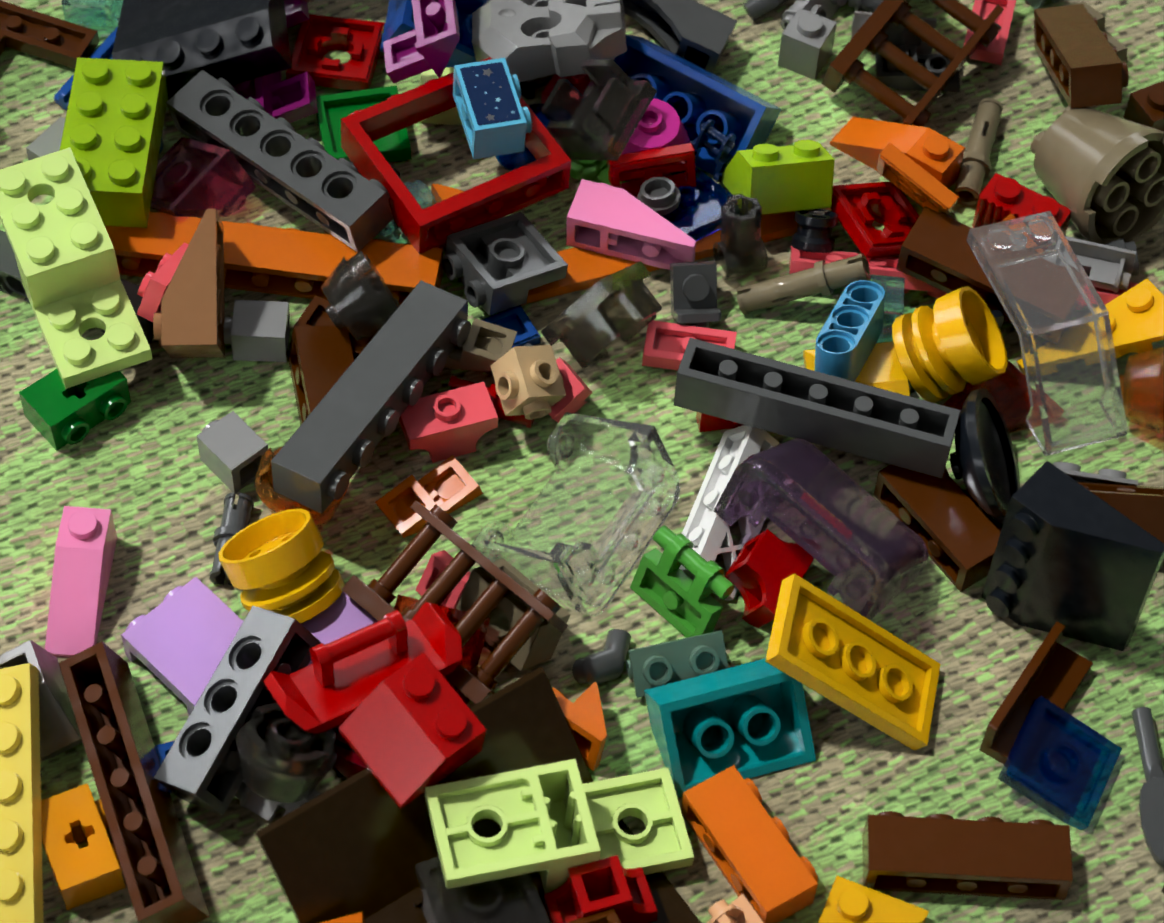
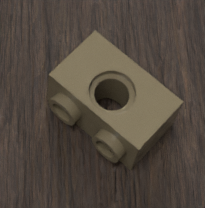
[454,558,571,671]

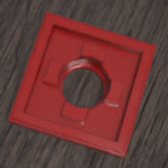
[286,14,385,91]
[830,182,919,258]

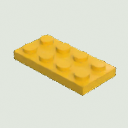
[765,573,941,751]

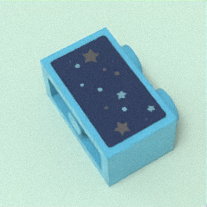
[453,58,532,160]

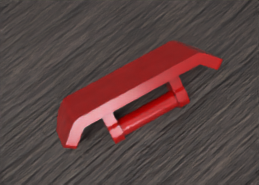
[263,602,463,733]

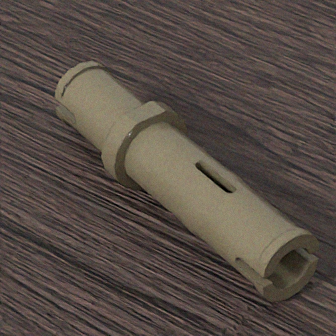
[954,98,1003,206]
[736,253,870,315]

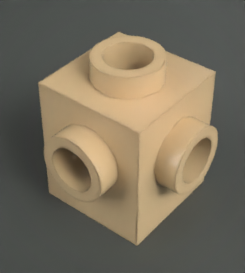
[491,345,566,420]

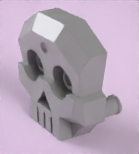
[472,0,627,99]

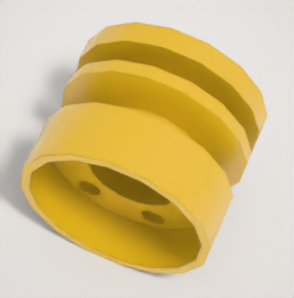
[892,286,1008,403]
[219,508,344,624]

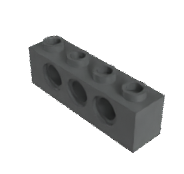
[154,605,321,815]

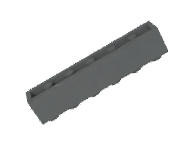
[271,281,471,514]
[674,338,961,478]

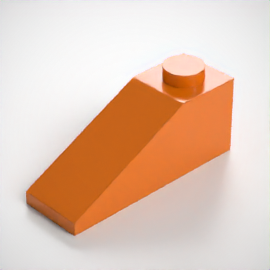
[830,117,965,188]

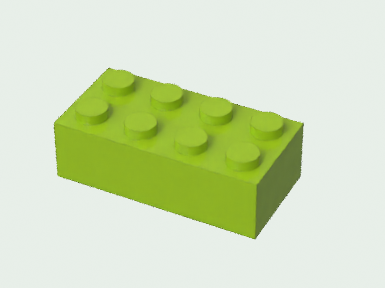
[60,57,168,228]

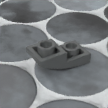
[875,44,960,92]

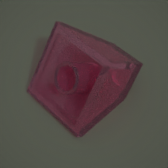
[150,137,256,217]

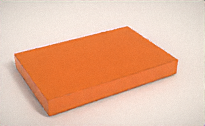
[877,142,959,214]

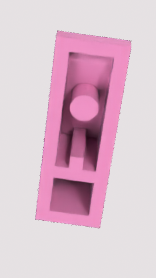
[566,179,696,270]
[45,506,117,658]

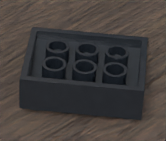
[112,0,292,100]
[981,461,1164,652]

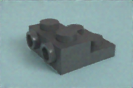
[442,212,568,316]

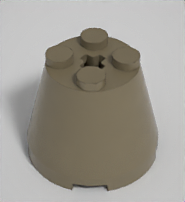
[1030,105,1164,244]

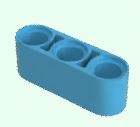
[814,280,885,382]

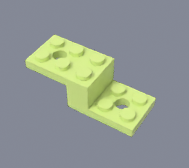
[0,147,153,389]
[425,759,694,894]

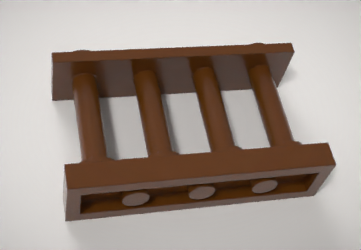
[821,0,1004,127]
[341,500,568,704]

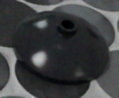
[950,388,1020,525]

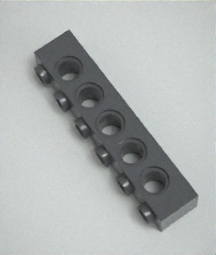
[166,70,394,253]

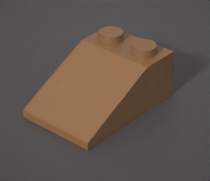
[153,209,225,358]

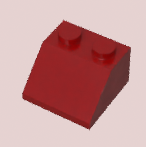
[338,652,487,809]

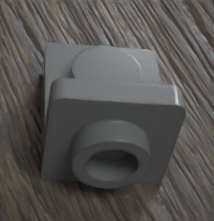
[670,261,721,328]

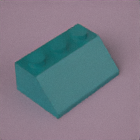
[644,658,816,798]

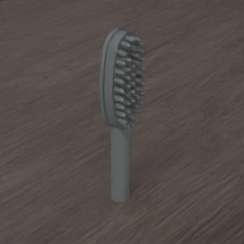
[1132,707,1164,867]

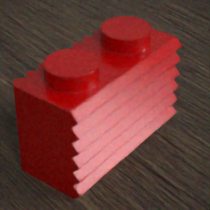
[972,173,1071,257]

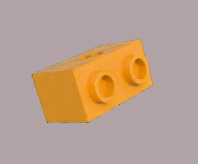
[41,783,126,910]

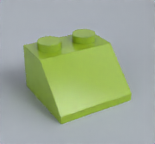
[721,140,835,216]

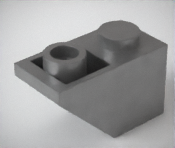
[0,640,83,762]

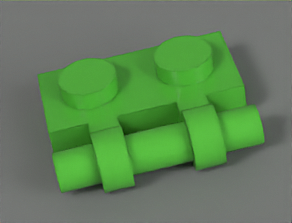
[630,525,735,638]

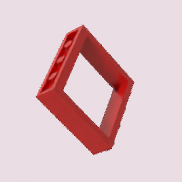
[341,57,572,254]

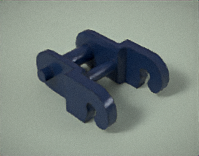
[690,119,736,182]

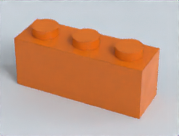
[681,765,818,923]

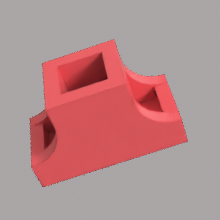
[399,381,498,463]

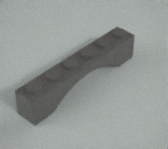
[623,0,737,73]

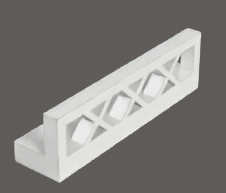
[679,425,791,601]

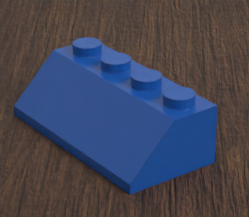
[589,34,782,176]

